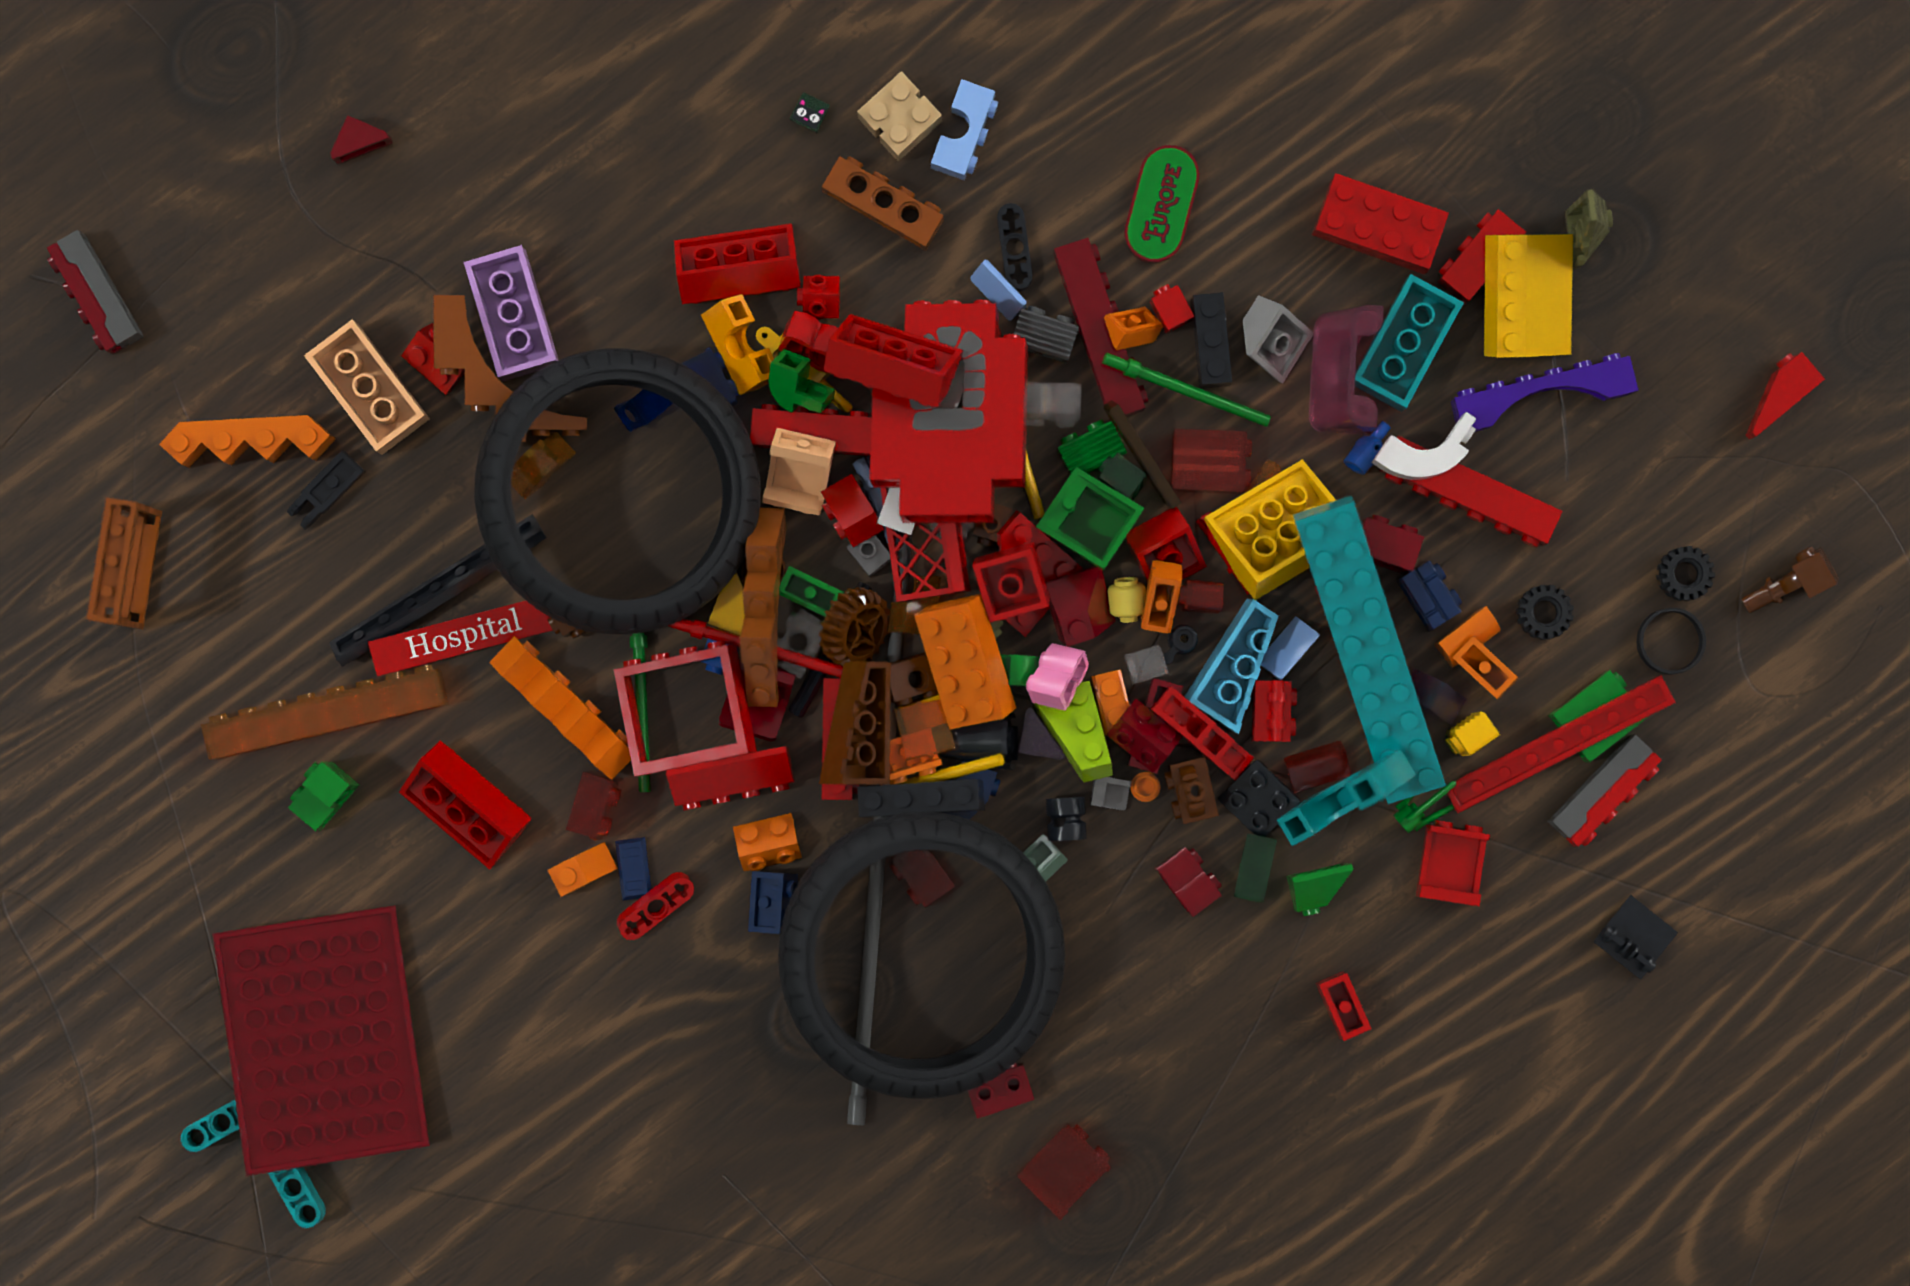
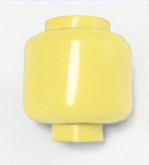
[1107,577,1146,623]

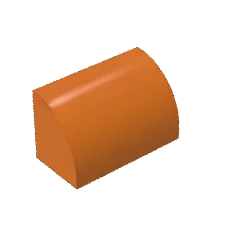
[1434,606,1501,668]

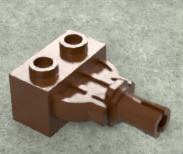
[1742,546,1839,613]
[1164,757,1219,824]

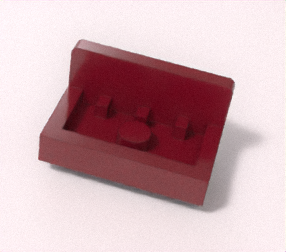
[1107,698,1183,772]

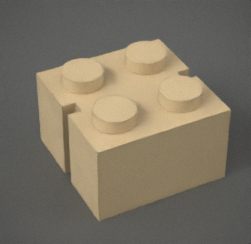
[857,71,942,162]

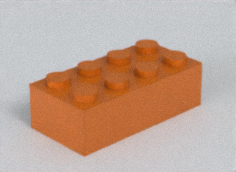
[914,594,1017,730]

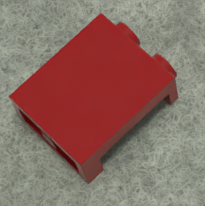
[1416,820,1490,907]

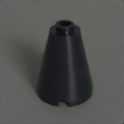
[934,711,1019,771]

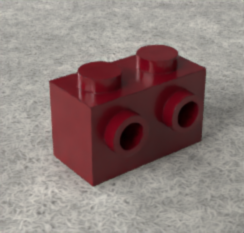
[968,1062,1035,1119]

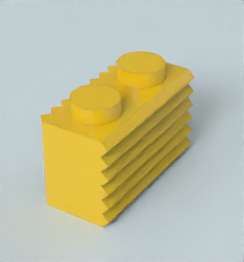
[1445,712,1500,756]

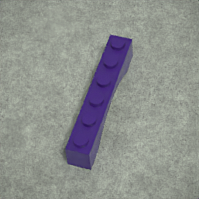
[1450,353,1639,432]

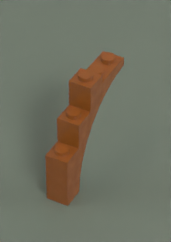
[433,295,587,447]
[740,508,786,707]

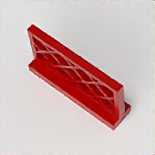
[880,488,971,602]

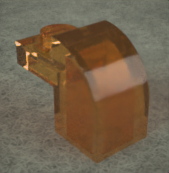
[511,431,576,499]
[888,575,941,635]

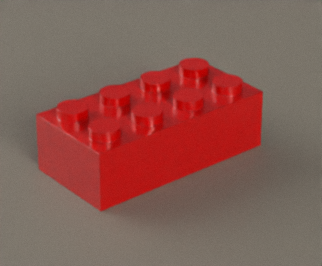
[1312,173,1449,275]

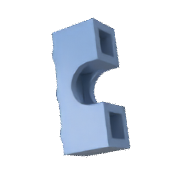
[931,79,999,180]

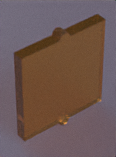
[894,699,955,761]

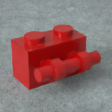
[1252,680,1297,742]

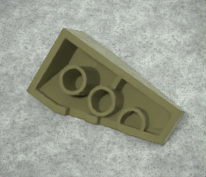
[1565,190,1613,270]

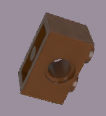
[890,652,938,706]

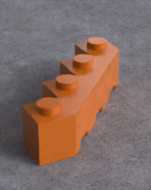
[159,415,336,468]
[489,636,631,780]

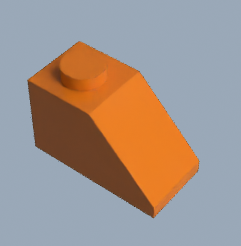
[1452,636,1519,700]
[547,842,618,897]

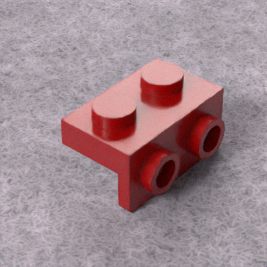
[401,323,464,395]

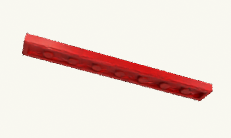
[1444,675,1676,813]

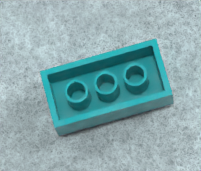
[1349,274,1464,412]

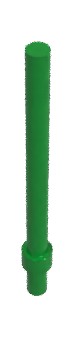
[1102,352,1271,427]
[629,632,651,792]

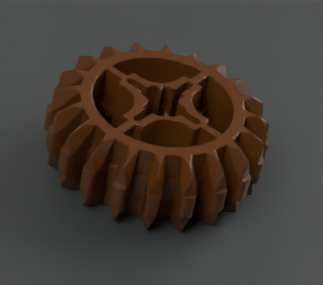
[818,587,892,666]

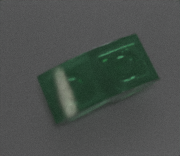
[1234,833,1277,903]

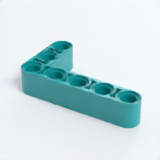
[181,1100,326,1228]

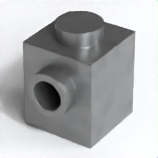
[847,535,891,577]

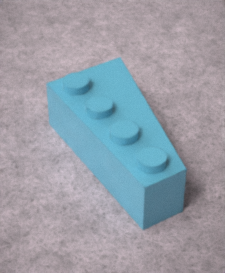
[1184,599,1279,734]

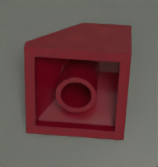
[1046,566,1116,647]

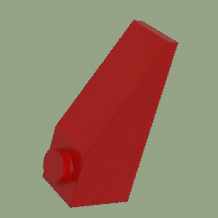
[1746,352,1825,440]

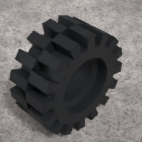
[1656,546,1715,601]
[1516,585,1574,640]

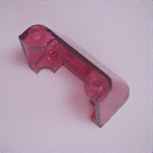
[1309,305,1384,435]

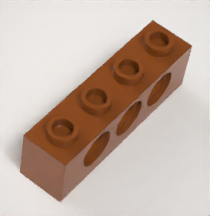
[822,156,944,251]

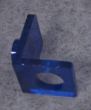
[614,389,673,432]

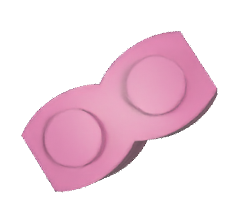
[1026,643,1089,711]

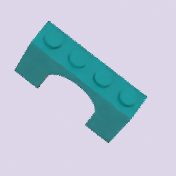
[1277,749,1416,846]

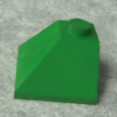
[1286,863,1353,916]

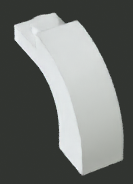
[1371,412,1476,480]

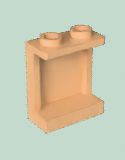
[762,428,836,515]

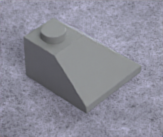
[1243,295,1314,384]

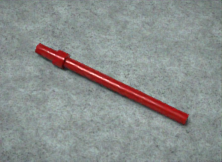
[668,619,843,678]

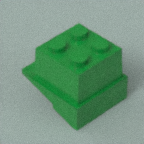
[1036,467,1144,571]

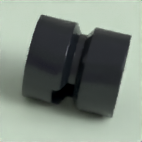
[1046,797,1087,841]

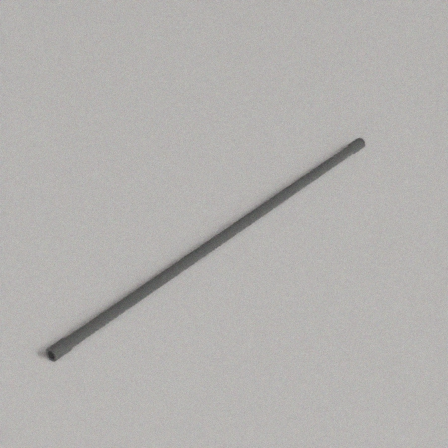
[847,532,913,1125]

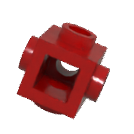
[797,275,840,319]

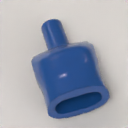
[1343,421,1391,475]

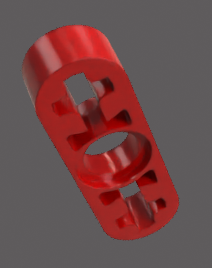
[617,872,694,940]

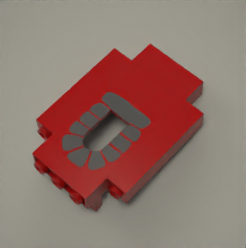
[870,300,1028,523]

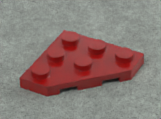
[997,510,1083,637]

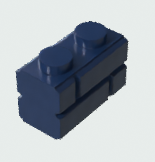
[1397,560,1462,631]

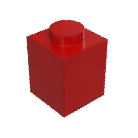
[1150,284,1195,334]

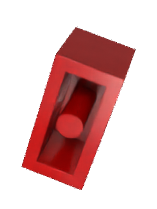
[821,474,884,548]
[1316,971,1372,1041]

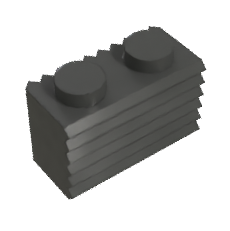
[1014,306,1079,364]

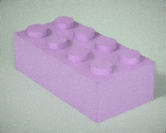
[464,245,559,382]

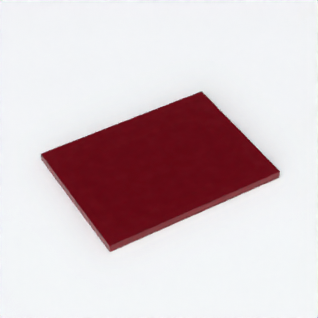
[213,906,430,1176]

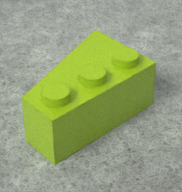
[1032,680,1113,783]

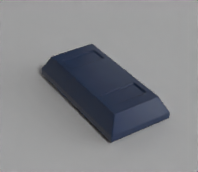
[615,837,651,901]

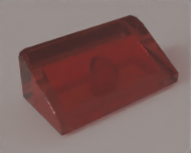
[1284,741,1351,793]

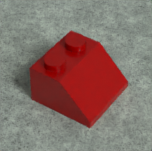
[1125,506,1207,583]

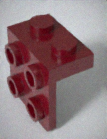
[718,658,796,742]

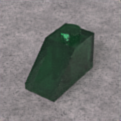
[1099,453,1147,501]

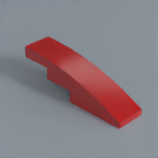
[1151,686,1254,781]

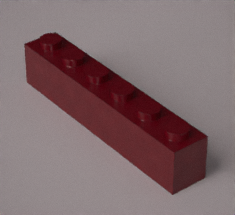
[1053,237,1148,421]

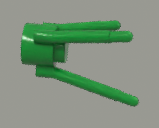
[1393,781,1456,834]

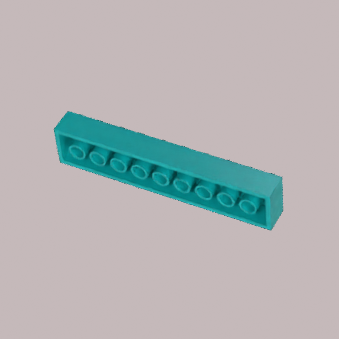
[1293,496,1446,804]

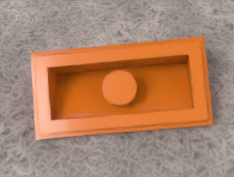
[1104,307,1163,350]

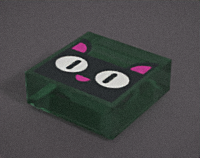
[790,92,830,133]

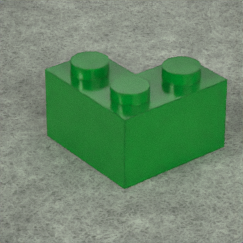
[288,761,360,831]

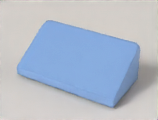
[970,260,1026,321]
[1261,616,1320,680]

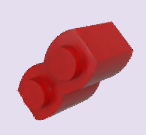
[778,311,838,374]

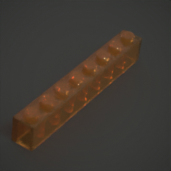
[201,665,449,760]

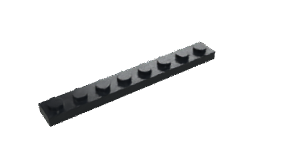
[329,514,547,667]

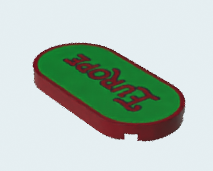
[1124,145,1200,263]

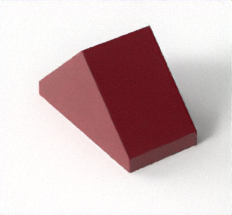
[330,115,393,165]

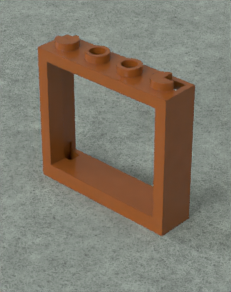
[86,498,162,630]

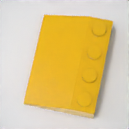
[1484,234,1573,358]
[1204,459,1336,600]

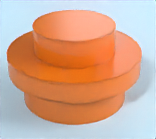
[1130,772,1161,802]

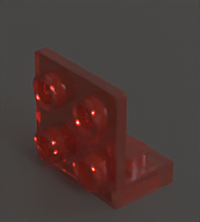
[566,772,622,841]

